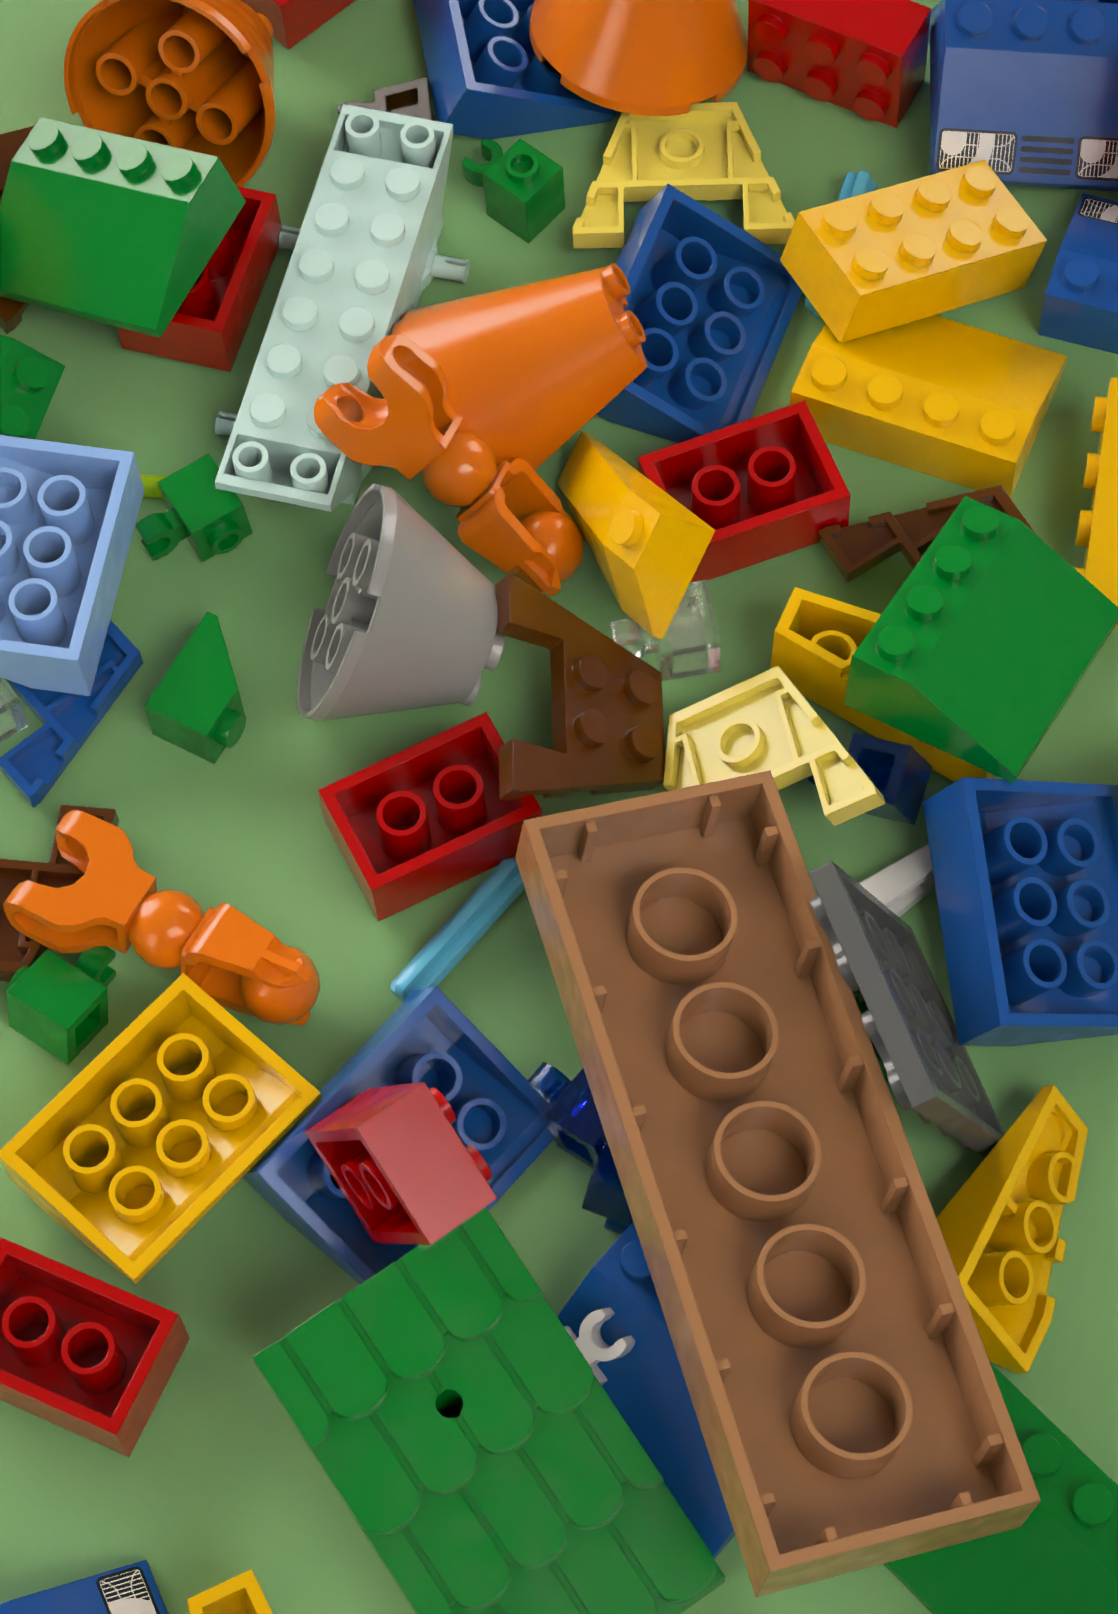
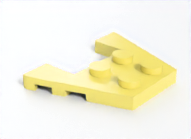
[573,102,795,249]
[663,666,886,826]

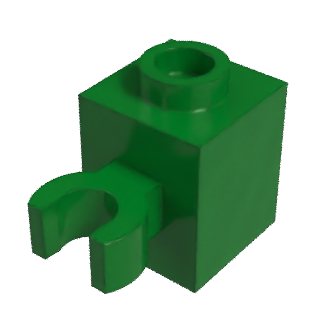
[461,138,565,244]
[135,453,253,562]
[6,946,116,1065]

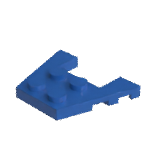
[0,620,143,808]

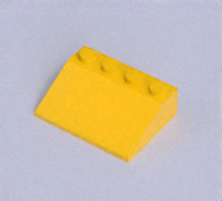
[790,315,1068,498]
[0,973,322,1284]

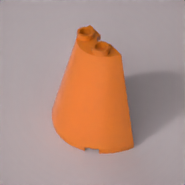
[391,263,648,470]

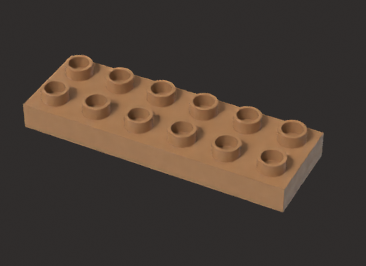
[515,770,1041,1597]

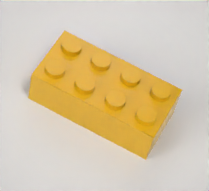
[780,160,1047,344]

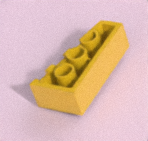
[1074,377,1118,629]
[770,587,992,782]

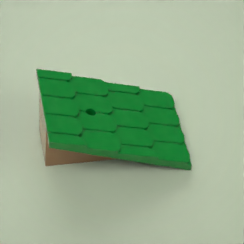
[252,1207,725,1614]

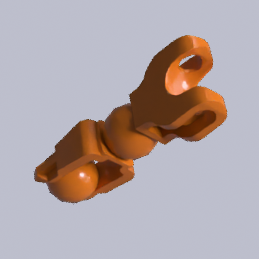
[314,334,585,596]
[3,810,321,1025]

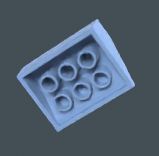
[0,435,145,696]

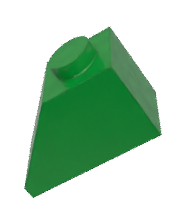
[144,611,246,764]

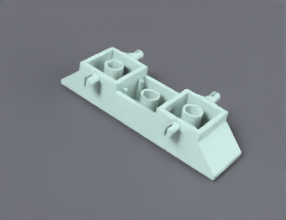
[214,104,470,512]

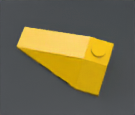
[557,431,715,639]
[936,1085,1088,1374]

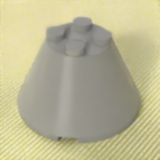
[297,483,505,722]

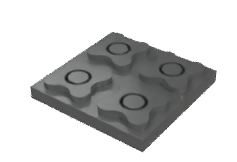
[809,861,1005,1158]

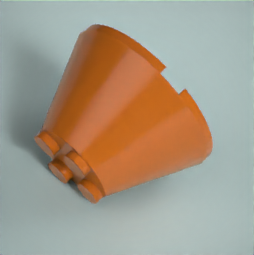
[64,0,275,187]
[529,0,748,116]

